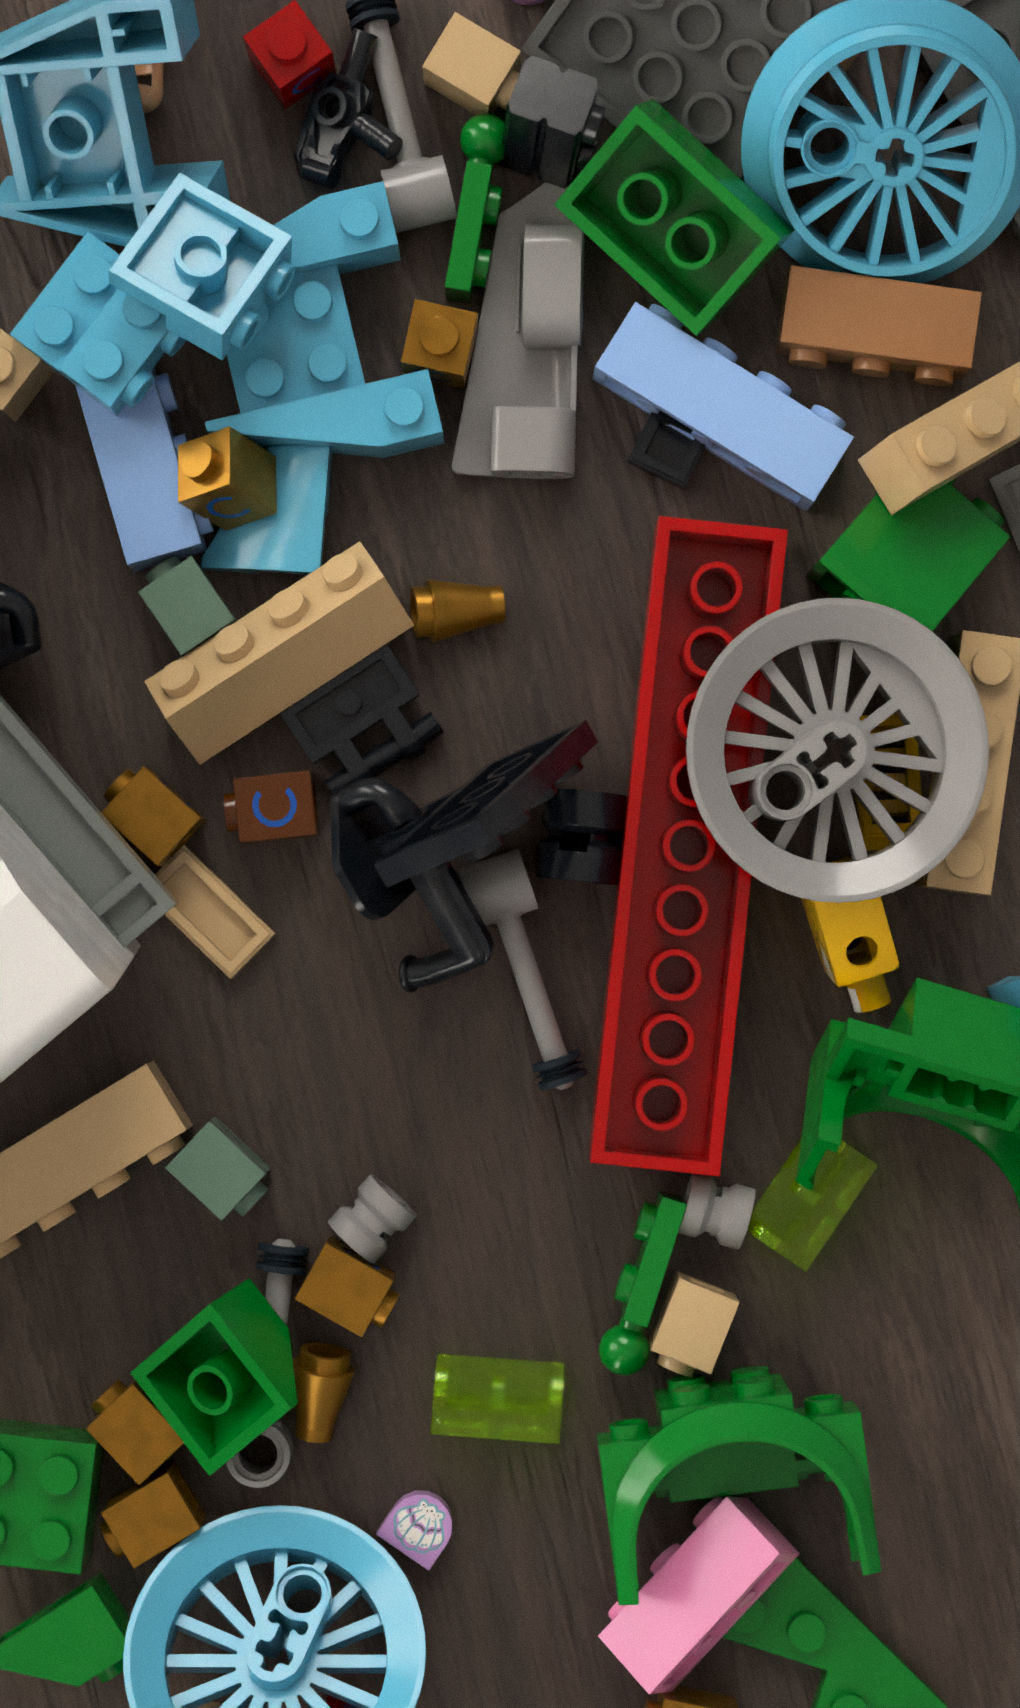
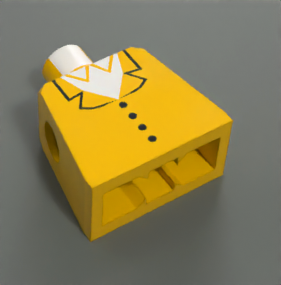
[801,855,899,1013]

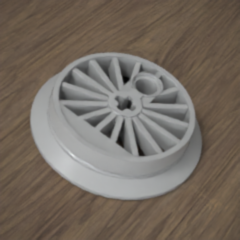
[686,598,989,903]

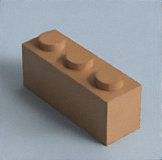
[775,265,982,386]

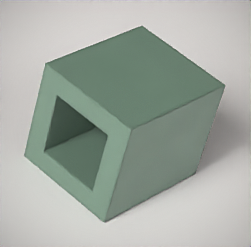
[138,556,237,656]
[165,1116,270,1221]

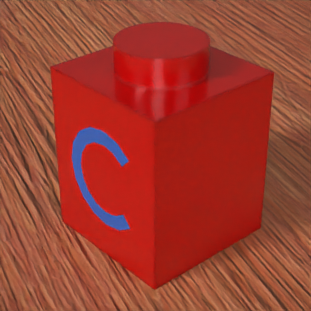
[243,0,337,110]

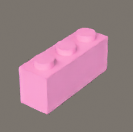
[598,1496,800,1695]

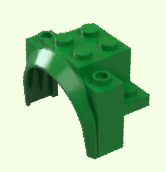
[795,978,1020,1211]
[597,1366,882,1605]

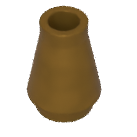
[410,579,505,643]
[293,1342,355,1443]

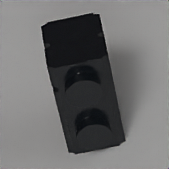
[502,55,606,189]

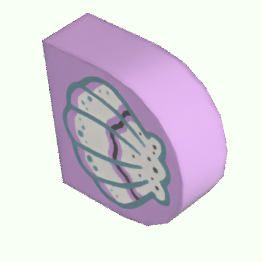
[376,1490,452,1571]

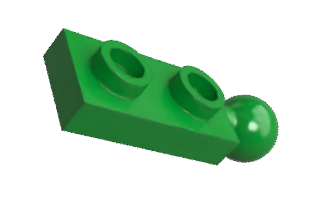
[445,114,505,304]
[599,1190,687,1376]

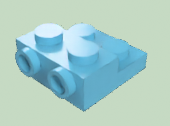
[108,172,296,360]
[10,231,187,416]

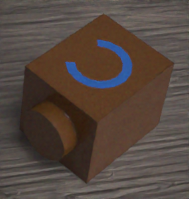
[224,770,321,844]

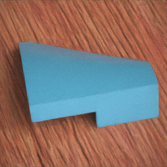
[201,444,332,575]

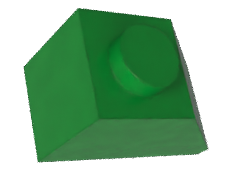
[0,1572,130,1687]

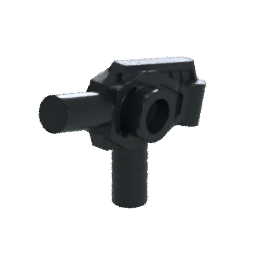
[294,28,403,189]

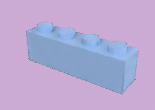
[592,302,854,512]
[76,366,214,572]

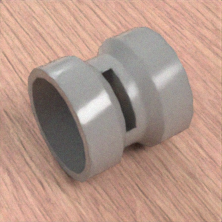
[328,1174,417,1264]
[678,1174,756,1250]

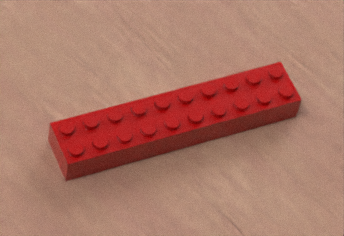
[588,516,788,1177]

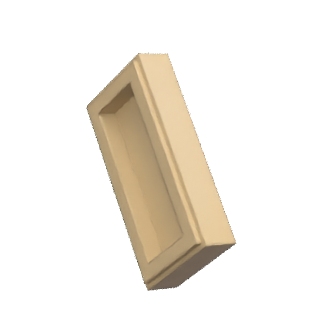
[155,845,276,979]

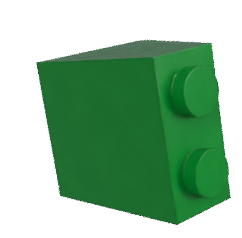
[806,478,1011,631]

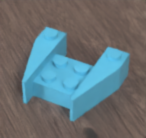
[0,0,230,247]
[205,181,445,458]

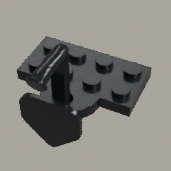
[330,720,598,993]

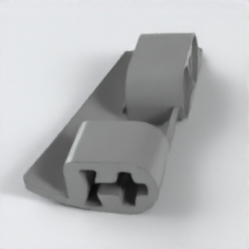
[452,182,585,479]

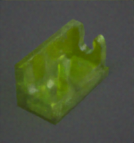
[747,1137,878,1272]
[430,1353,564,1444]

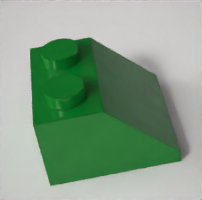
[130,1278,298,1476]

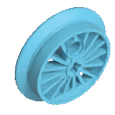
[741,0,1020,284]
[123,1505,426,1708]

